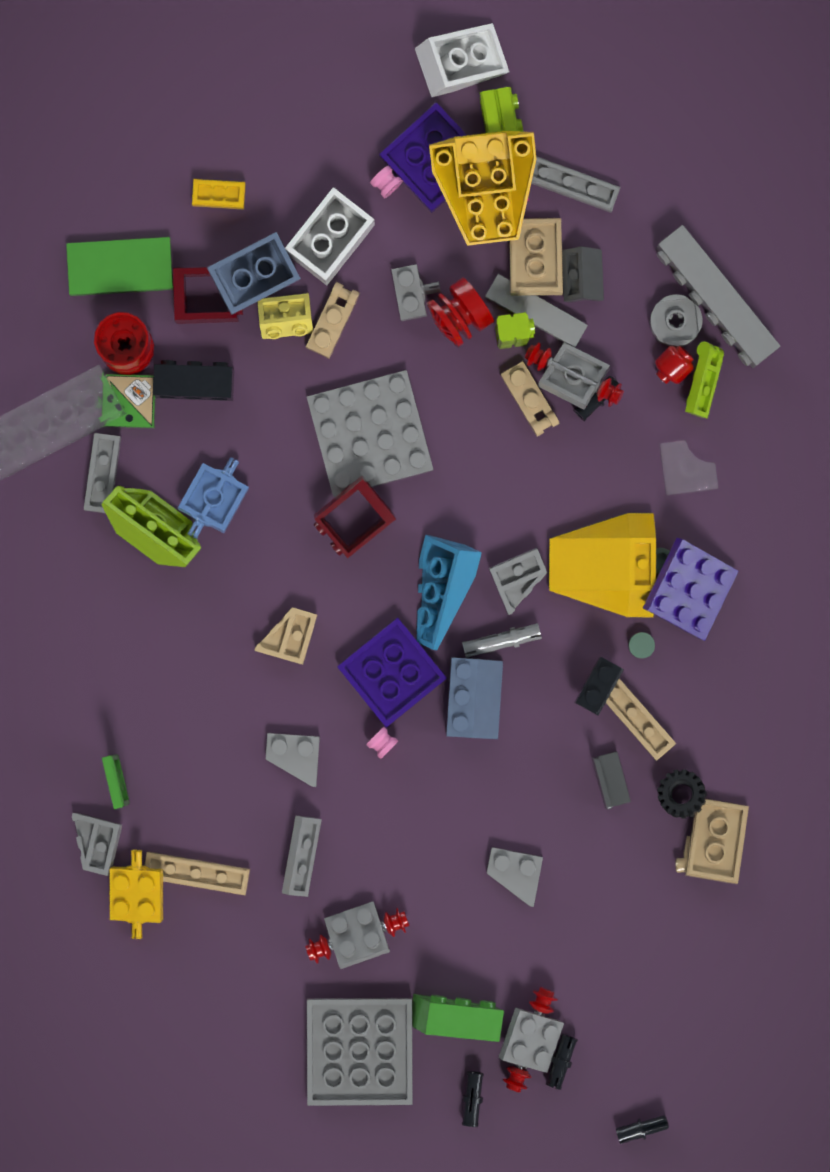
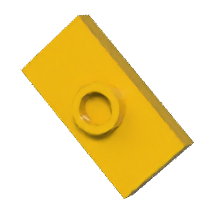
[192,179,246,209]

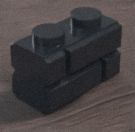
[574,657,624,716]

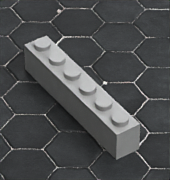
[656,225,780,369]

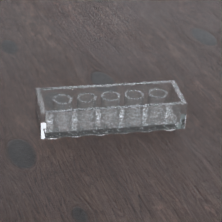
[0,365,127,481]

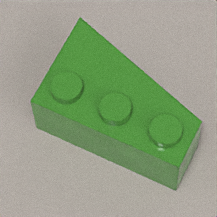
[412,994,504,1042]

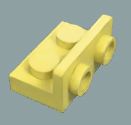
[258,293,313,339]

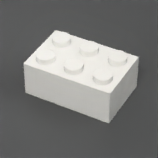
[285,187,375,285]

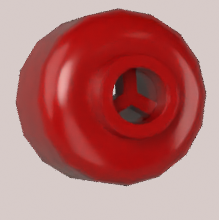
[655,345,694,384]

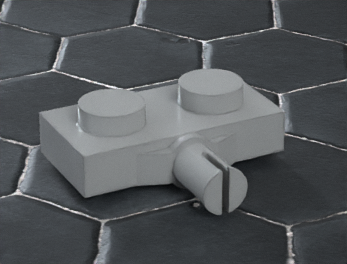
[391,264,441,321]

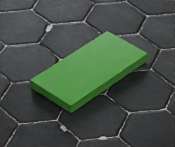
[66,237,174,296]

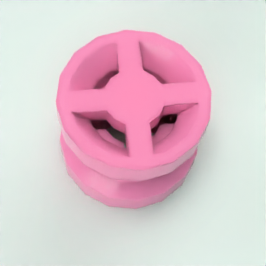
[370,165,403,199]
[366,727,398,759]

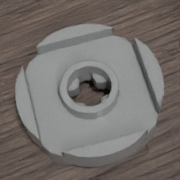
[650,294,702,347]

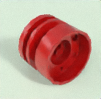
[427,277,494,348]
[94,312,155,375]

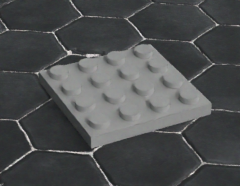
[307,370,433,497]
[307,998,413,1106]

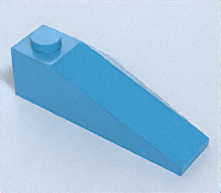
[417,535,482,650]

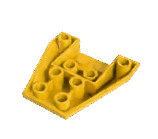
[429,131,536,246]
[549,513,656,617]

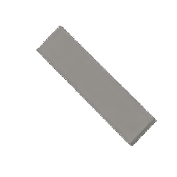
[531,156,621,213]
[485,274,588,347]

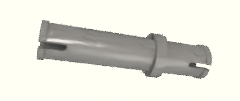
[462,623,542,658]

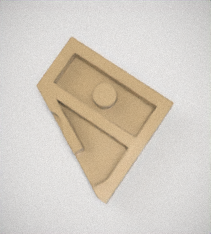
[255,607,318,665]

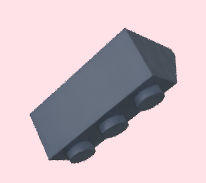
[446,658,503,739]

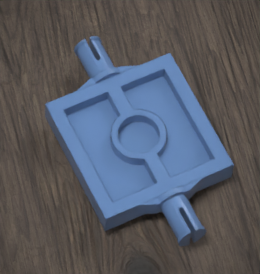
[178,457,249,539]

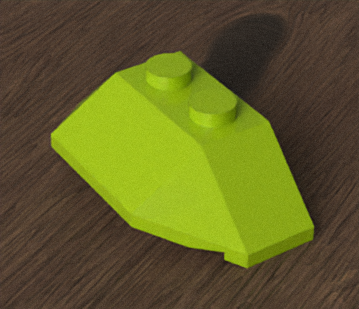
[101,486,201,567]

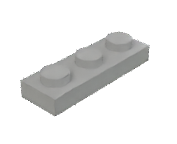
[84,433,121,513]
[282,816,322,897]

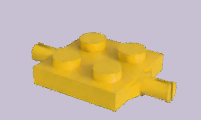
[110,849,163,939]

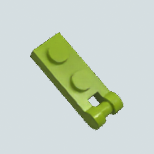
[685,342,724,419]

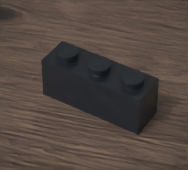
[153,360,234,401]

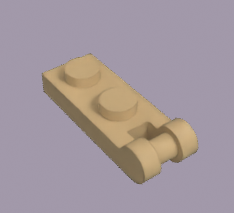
[306,282,360,359]
[500,361,560,437]

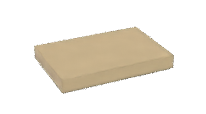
[510,218,563,296]
[685,799,749,884]

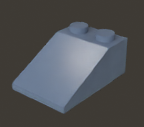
[207,232,301,315]

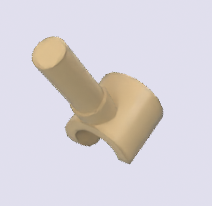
[675,836,691,873]

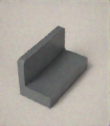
[562,246,604,302]
[591,751,631,810]

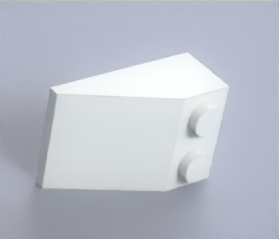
[415,23,509,97]

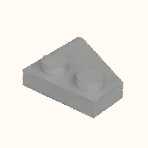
[489,548,547,615]
[266,733,320,787]
[72,813,122,876]
[487,847,543,907]

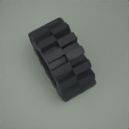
[657,769,707,819]

